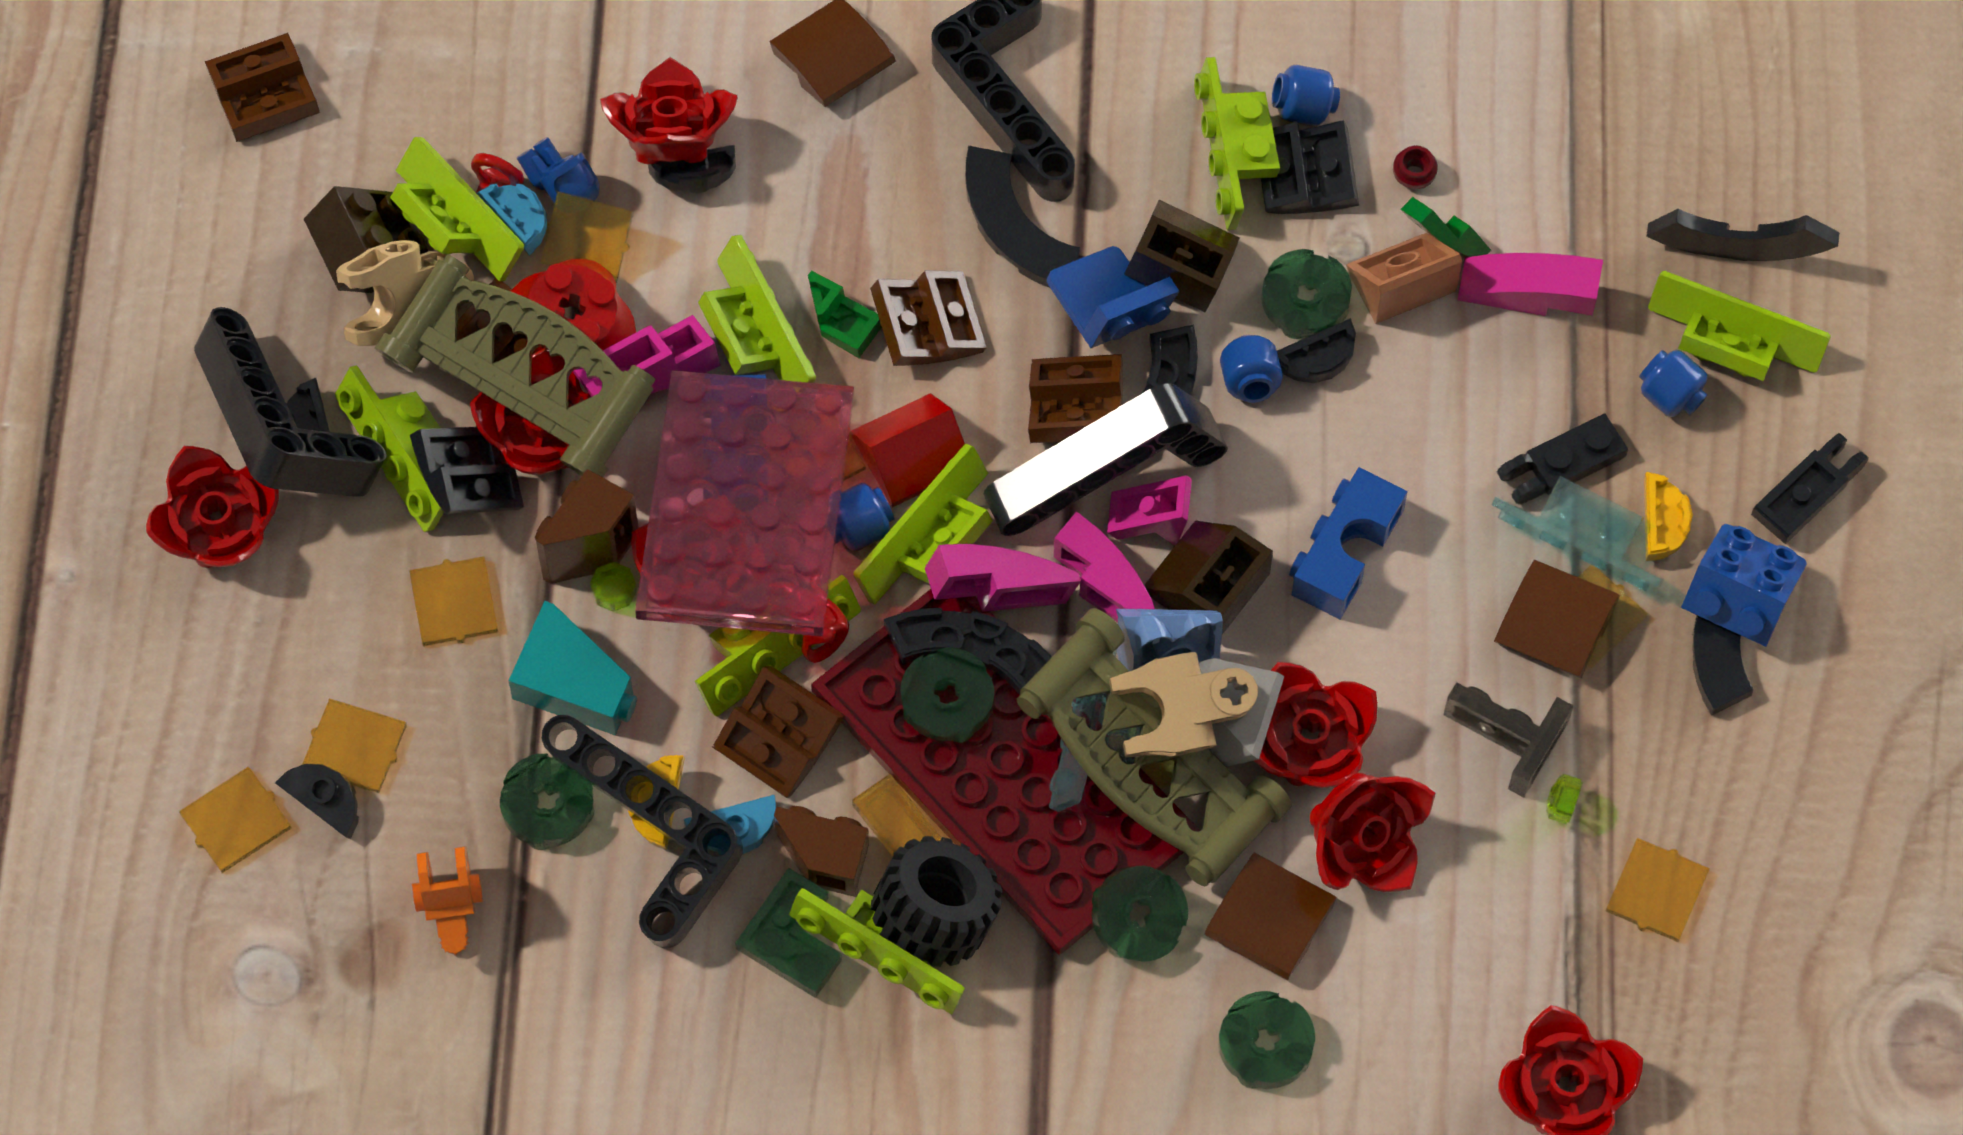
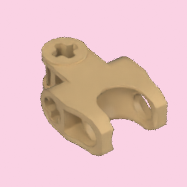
[336,240,474,346]
[1109,652,1258,757]

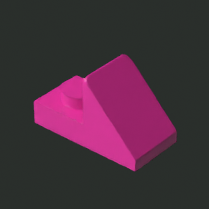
[1107,475,1192,545]

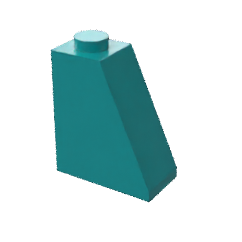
[508,601,637,736]

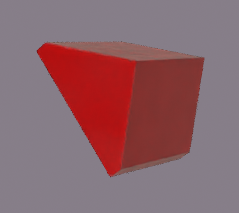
[850,393,965,508]

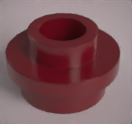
[1393,145,1438,189]

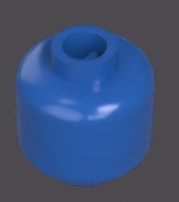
[1271,65,1340,126]
[1220,335,1283,403]
[1639,350,1708,417]
[823,483,895,551]

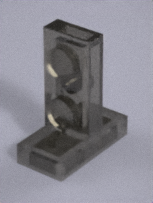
[1443,682,1573,798]

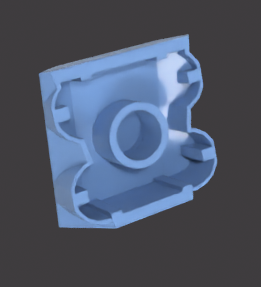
[1116,609,1223,671]

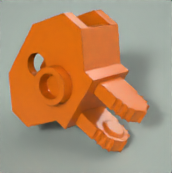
[412,846,483,955]

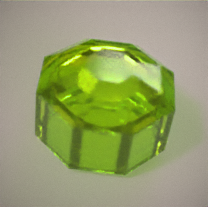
[590,562,637,612]
[1546,774,1583,824]

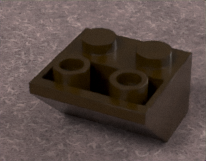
[304,186,428,293]
[1124,200,1240,312]
[1144,520,1273,635]

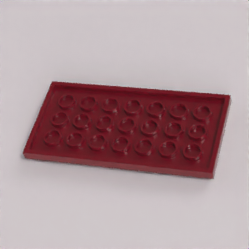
[811,589,1201,956]

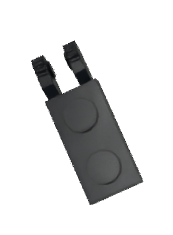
[1496,413,1628,505]
[1751,433,1869,544]

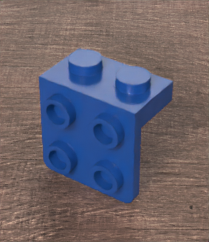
[1047,246,1179,348]
[1681,524,1807,647]

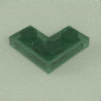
[735,867,842,998]

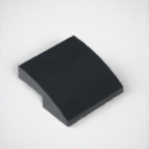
[1261,120,1359,214]
[410,426,524,514]

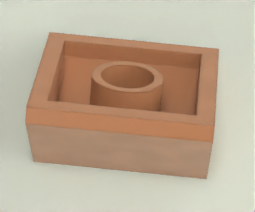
[1346,233,1462,324]

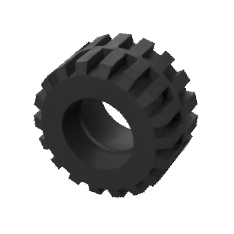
[871,836,1002,967]

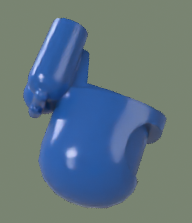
[517,137,600,213]

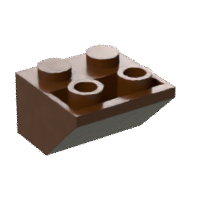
[535,469,639,584]

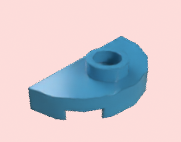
[476,184,547,256]
[684,794,776,855]

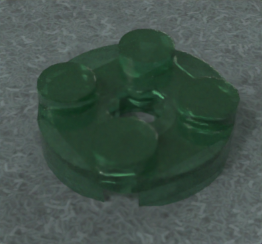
[1261,249,1352,339]
[900,647,995,743]
[499,753,594,850]
[1091,866,1188,962]
[1218,991,1316,1089]

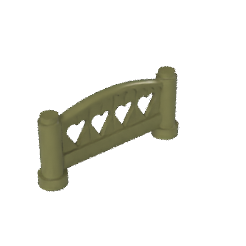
[375,254,656,477]
[1017,608,1292,887]

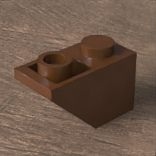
[774,806,869,897]

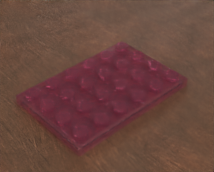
[635,370,854,636]

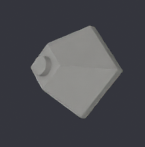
[1199,658,1284,767]

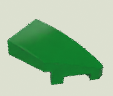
[1400,197,1491,257]
[808,270,882,358]

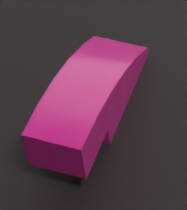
[1457,253,1603,316]
[573,315,721,397]
[1053,511,1155,623]
[925,544,1081,612]

